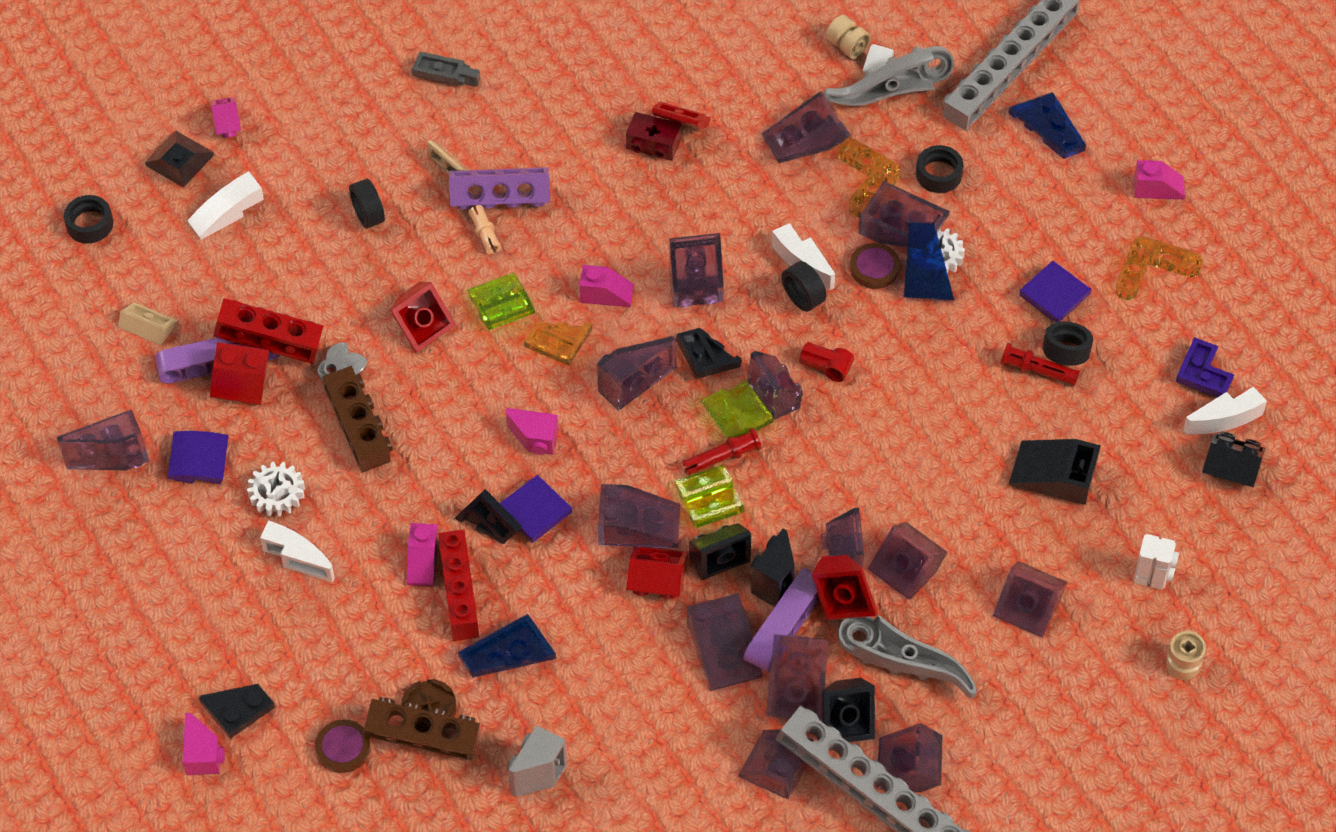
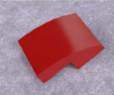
[652,101,711,130]

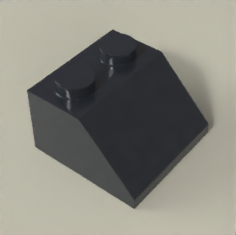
[689,523,751,580]

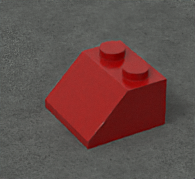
[210,342,269,405]
[626,545,688,599]
[811,555,878,620]

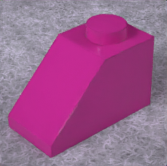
[211,97,241,138]
[1134,160,1185,200]
[580,265,634,307]
[506,408,559,455]
[407,523,439,587]
[183,713,225,775]

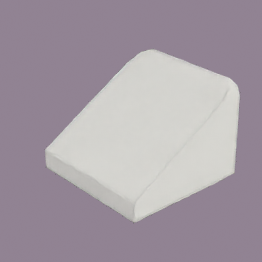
[863,44,894,73]

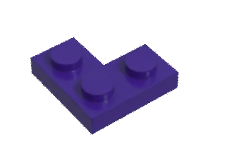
[1175,337,1234,397]

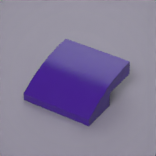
[167,431,228,484]

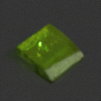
[468,273,535,330]
[701,380,774,439]
[675,465,744,529]

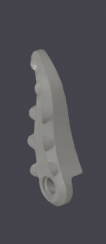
[823,46,954,106]
[838,614,977,698]

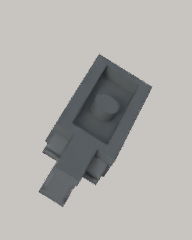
[412,52,481,86]

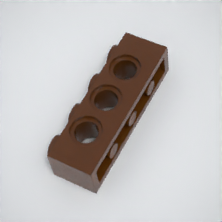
[322,366,393,473]
[364,697,480,761]

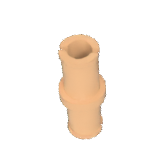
[468,205,501,254]

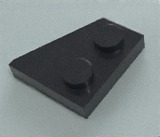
[676,328,742,379]
[455,489,522,544]
[199,684,275,739]

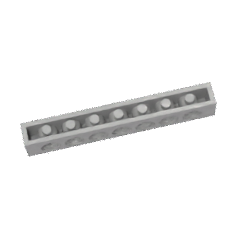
[942,0,1080,131]
[776,706,970,832]

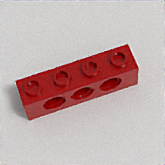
[213,298,324,364]
[438,529,480,641]

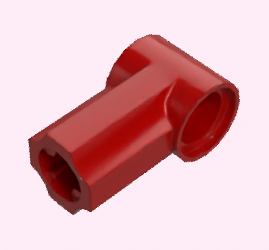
[799,342,855,382]

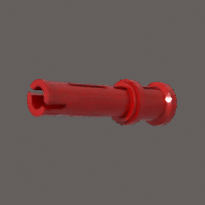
[1000,343,1080,386]
[682,427,762,476]

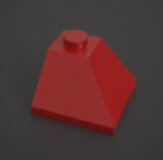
[390,281,456,353]

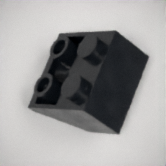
[1202,431,1266,487]
[750,529,794,607]

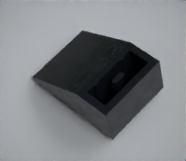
[1009,439,1101,505]

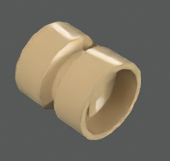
[825,15,871,59]
[1165,631,1206,680]

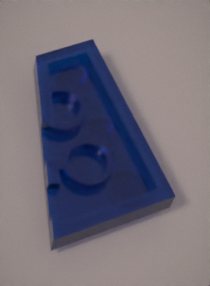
[1009,92,1086,159]
[904,221,954,300]
[458,614,556,678]

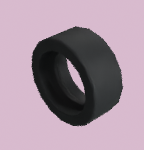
[916,145,964,193]
[349,178,385,229]
[64,195,114,243]
[781,261,827,312]
[1042,321,1094,366]

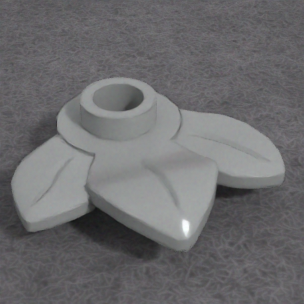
[318,342,367,381]

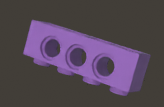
[449,167,550,209]

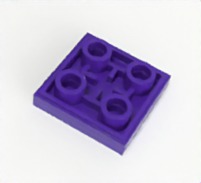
[1019,260,1091,323]
[500,475,572,543]

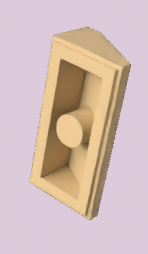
[428,140,470,174]
[118,302,177,345]

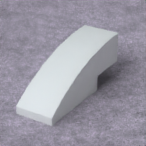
[188,172,264,240]
[772,223,835,290]
[1183,387,1267,435]
[260,520,335,582]

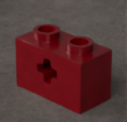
[626,112,682,161]

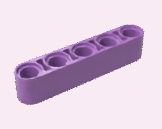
[155,338,281,383]
[744,567,820,672]

